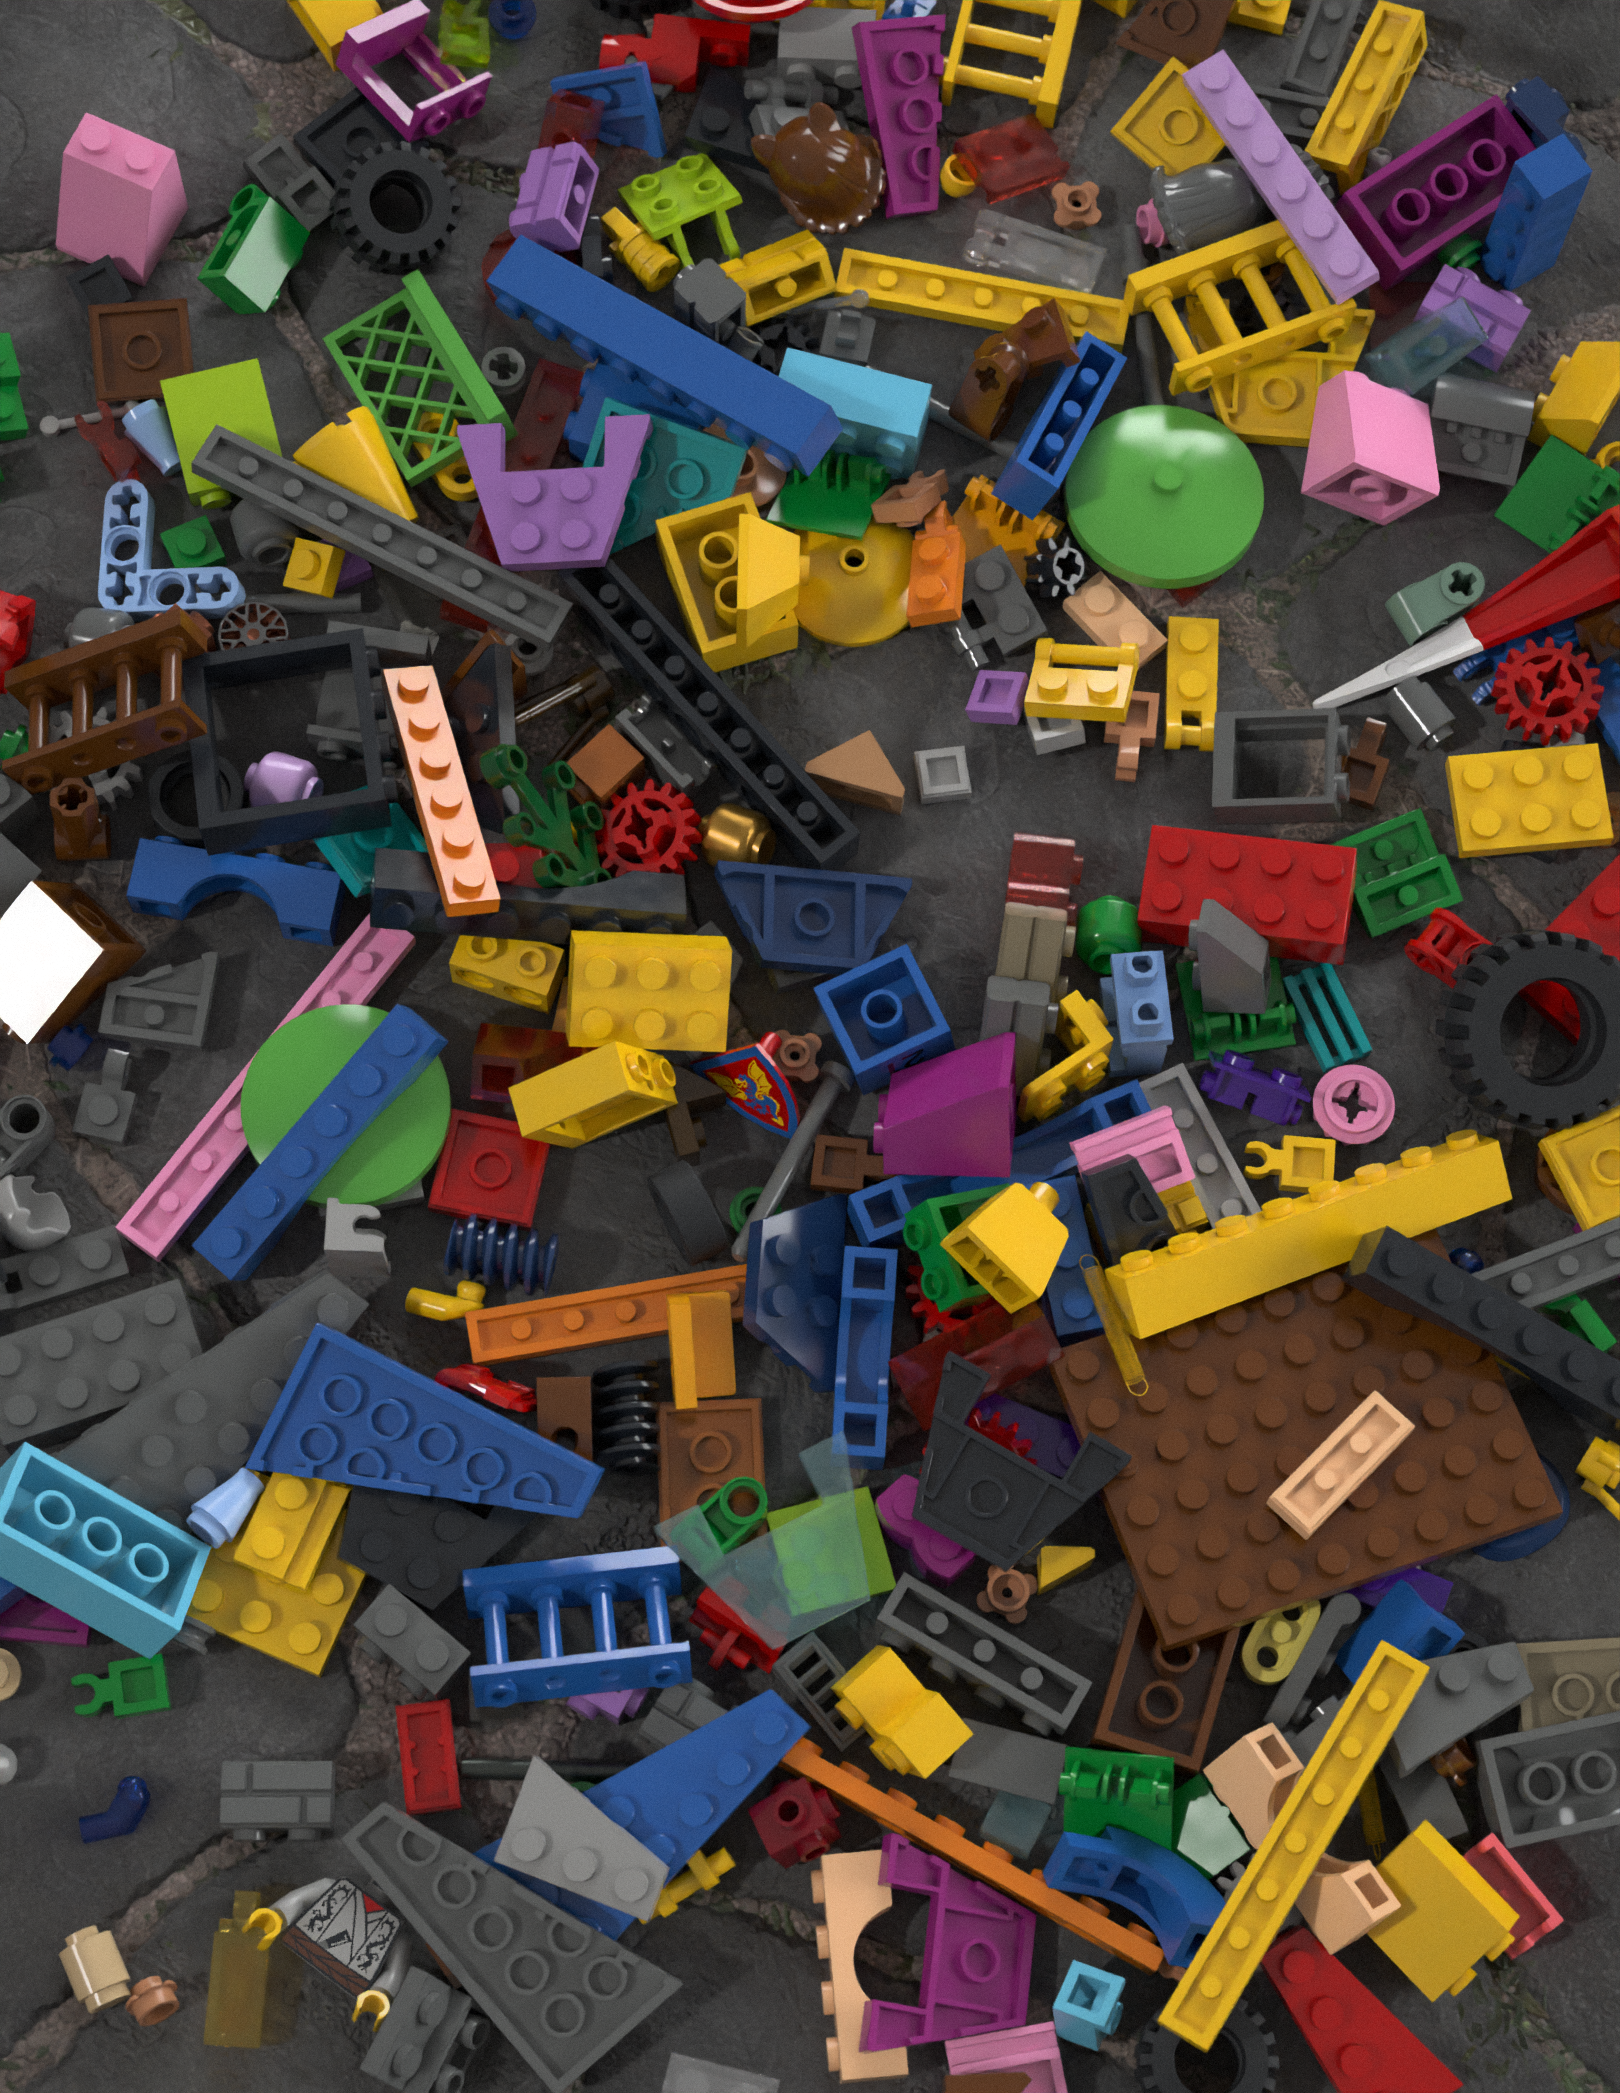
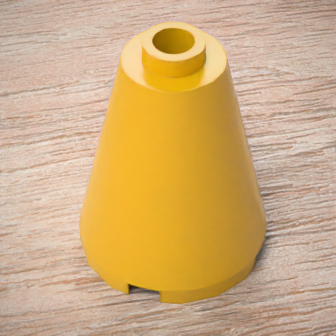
[292,406,419,524]

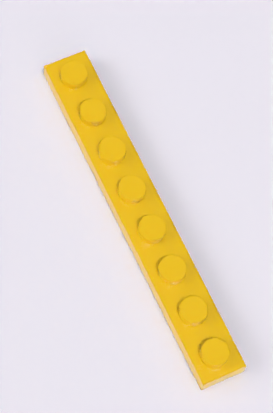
[1158,1640,1430,2053]

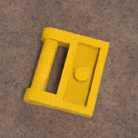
[1024,637,1139,723]

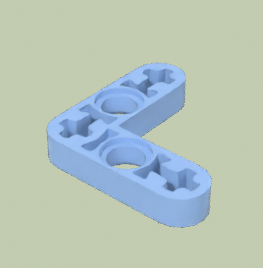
[98,479,246,622]

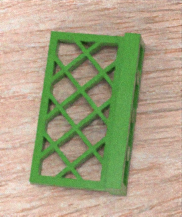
[322,269,519,488]

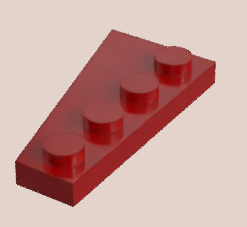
[1259,1924,1464,2093]

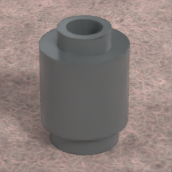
[1384,676,1457,752]

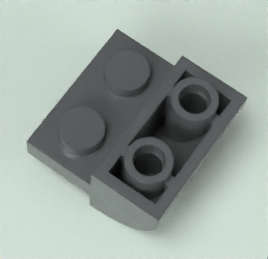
[1428,371,1534,487]
[360,1966,492,2093]

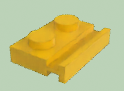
[233,1472,350,1592]

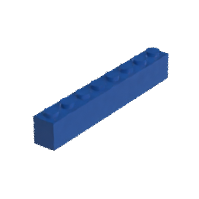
[486,234,843,477]

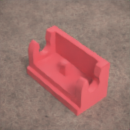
[1462,1832,1564,1960]

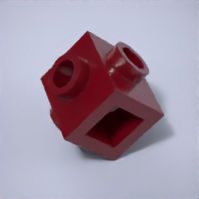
[747,1777,842,1869]

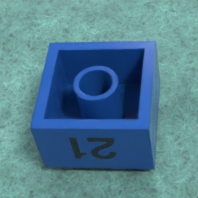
[813,944,956,1096]

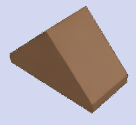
[805,730,905,815]

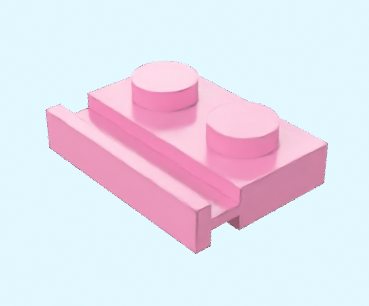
[1069,1105,1195,1193]
[944,2021,1067,2093]

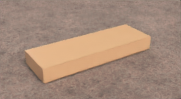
[1266,1390,1415,1540]

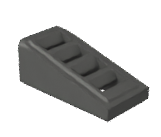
[771,1631,867,1753]

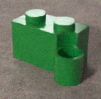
[197,184,310,314]

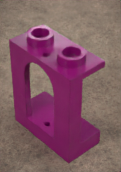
[336,0,492,143]

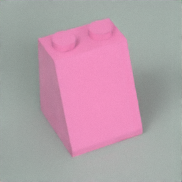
[56,113,188,287]
[1301,371,1440,526]

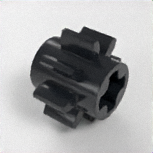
[1024,537,1087,598]

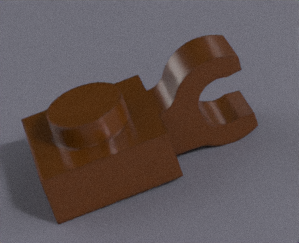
[1341,717,1390,811]
[810,1135,900,1194]

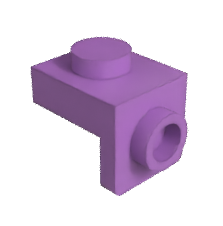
[566,1688,649,1726]

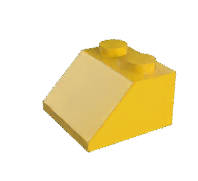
[1527,341,1620,456]

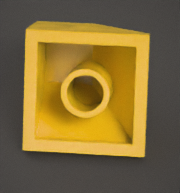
[736,514,809,649]

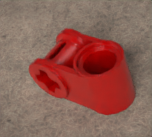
[1404,907,1493,989]

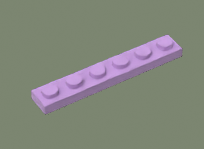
[1182,49,1380,305]

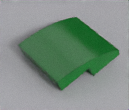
[1328,808,1463,938]

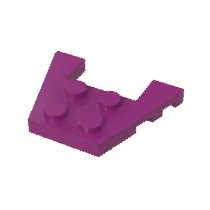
[859,1833,1036,2054]

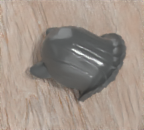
[1148,159,1265,256]

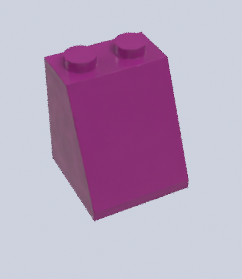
[873,1032,1017,1177]

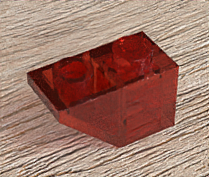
[470,1023,583,1103]

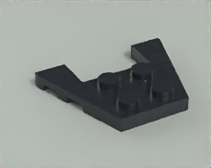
[912,1351,1132,1573]
[337,1485,540,1612]

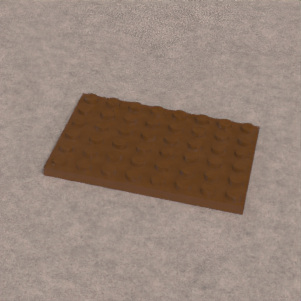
[1046,1228,1563,1652]

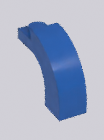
[1043,1826,1226,1968]

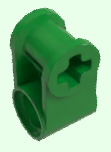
[668,1476,769,1577]

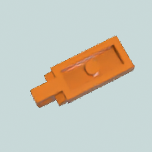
[906,500,966,627]

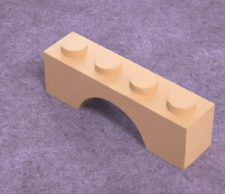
[1203,1722,1401,1955]
[811,1850,909,2084]

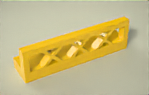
[1305,0,1427,196]

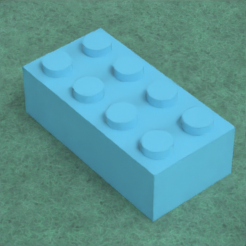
[0,1442,211,1659]

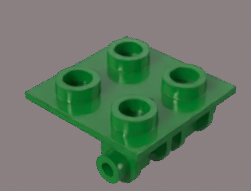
[1494,434,1620,554]
[766,449,892,541]
[1175,957,1296,1061]
[1059,1747,1174,1852]

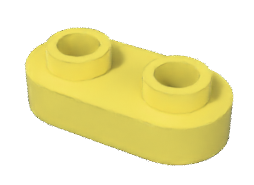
[1240,1600,1321,1685]

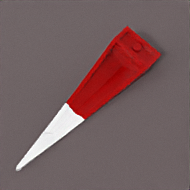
[1313,504,1620,709]

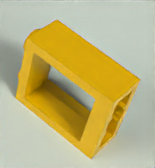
[508,1041,678,1149]

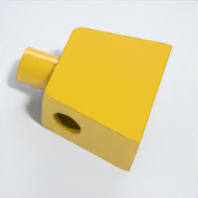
[940,1182,1069,1314]

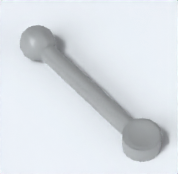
[40,401,140,438]

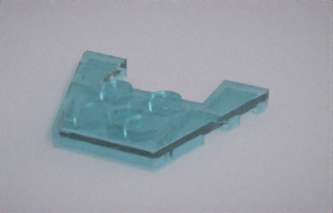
[653,1431,870,1650]

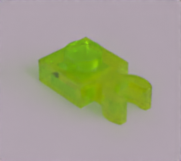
[437,0,491,68]

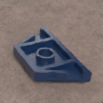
[714,860,912,975]
[743,1193,847,1394]

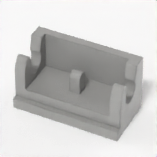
[324,1198,391,1278]

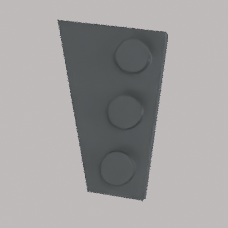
[1387,1641,1534,1779]

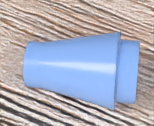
[122,399,182,477]
[186,1468,265,1549]

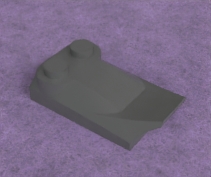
[1474,1711,1620,1849]

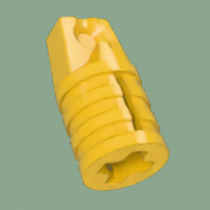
[601,207,680,292]

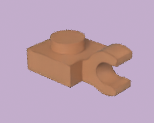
[1104,691,1160,782]

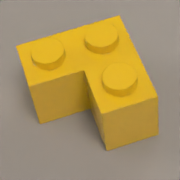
[830,1645,973,1779]

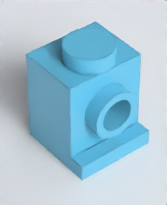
[1052,1960,1125,2051]

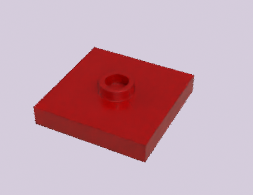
[428,1108,551,1232]

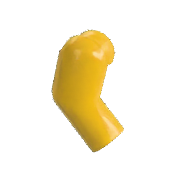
[405,1280,486,1321]

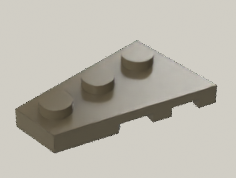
[1516,1637,1620,1732]

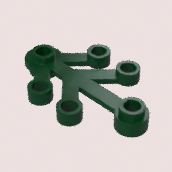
[480,743,612,888]

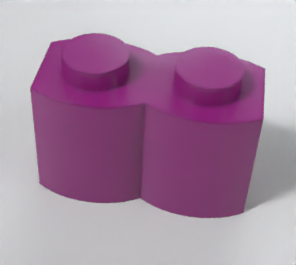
[874,1474,976,1589]

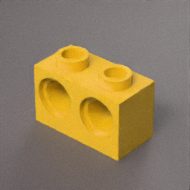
[449,935,566,1015]

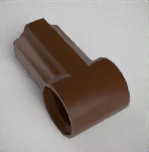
[50,778,111,861]

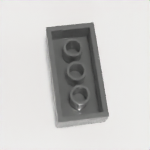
[0,1278,205,1456]

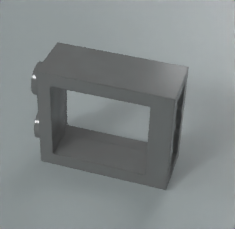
[1212,708,1351,825]

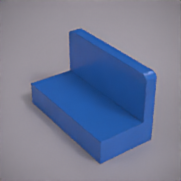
[1334,1580,1465,1685]

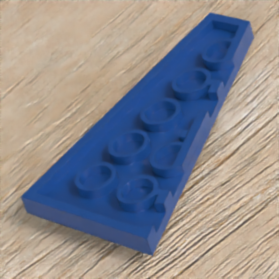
[245,1323,605,1518]
[473,1689,812,1941]

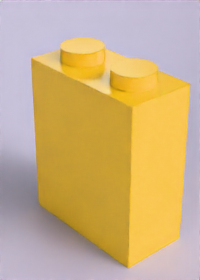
[1367,1819,1520,2003]

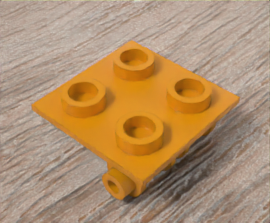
[953,474,1066,587]

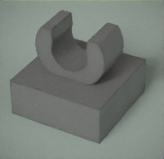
[819,309,876,367]

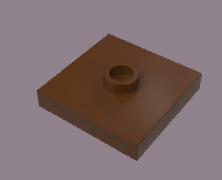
[88,298,194,406]

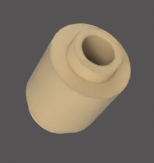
[59,1925,131,2014]

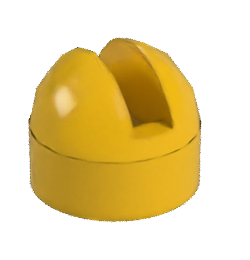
[939,154,982,198]

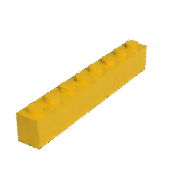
[1104,1129,1512,1339]

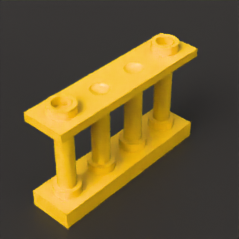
[939,0,1083,129]
[1123,220,1357,396]

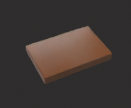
[656,1398,768,1562]

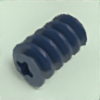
[443,1213,559,1296]

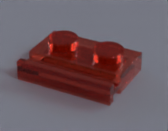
[952,113,1070,205]

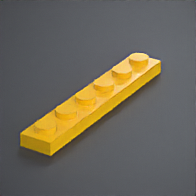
[834,248,1129,353]

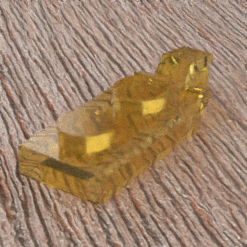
[203,1890,271,2049]

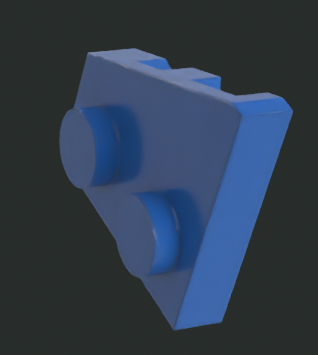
[550,61,668,158]

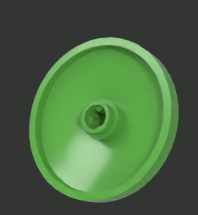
[1064,405,1264,589]
[240,1004,452,1209]

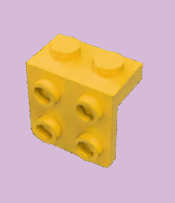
[1017,990,1114,1122]

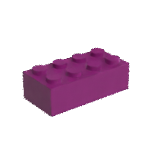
[1334,94,1536,292]

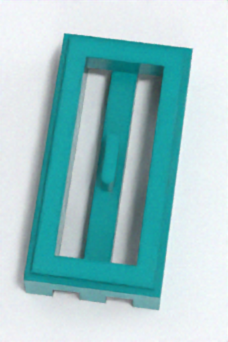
[1282,963,1373,1074]

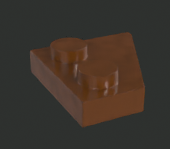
[973,298,1081,380]

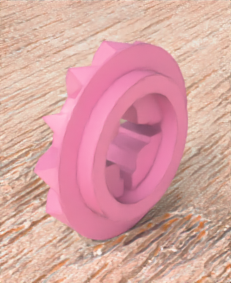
[1312,1065,1395,1146]

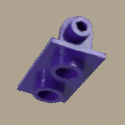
[1199,1049,1311,1126]

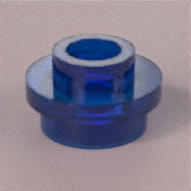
[488,0,537,39]
[47,1023,94,1072]

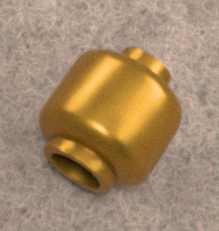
[698,803,776,867]

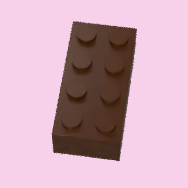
[1088,1584,1241,1779]

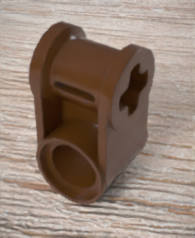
[948,342,1030,443]

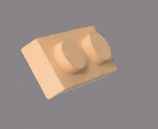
[1062,571,1168,671]

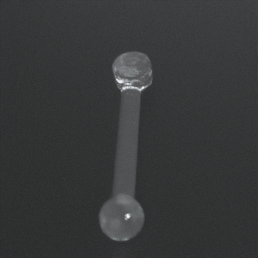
[773,289,869,318]

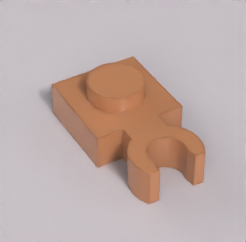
[871,469,949,527]

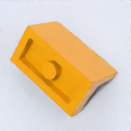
[666,1290,736,1409]

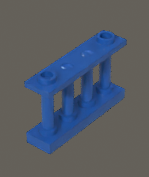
[462,1545,693,1708]

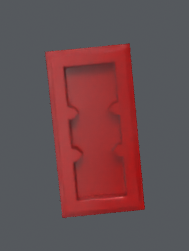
[395,1699,462,1817]

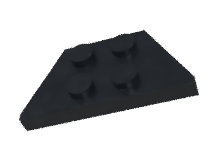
[444,643,520,835]

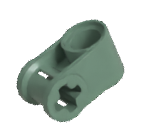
[1385,562,1485,647]

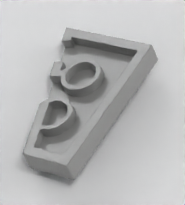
[494,1756,670,1921]

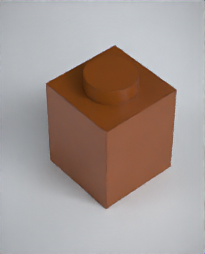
[566,724,645,810]

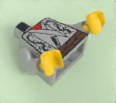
[242,1875,412,2032]

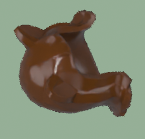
[751,102,886,236]

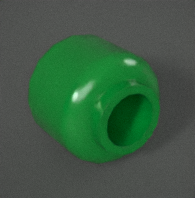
[1075,895,1142,974]

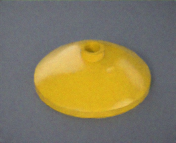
[793,515,915,647]

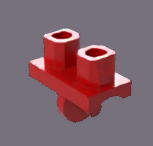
[689,1576,792,1674]

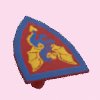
[689,1032,800,1139]

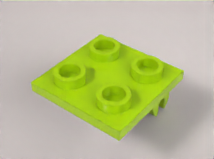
[617,153,743,271]

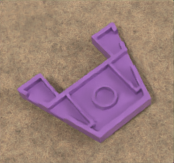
[457,414,653,572]

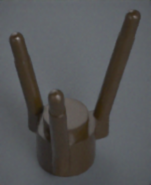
[514,665,615,767]

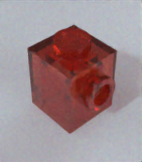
[538,88,606,159]

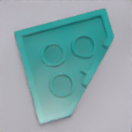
[582,397,748,555]

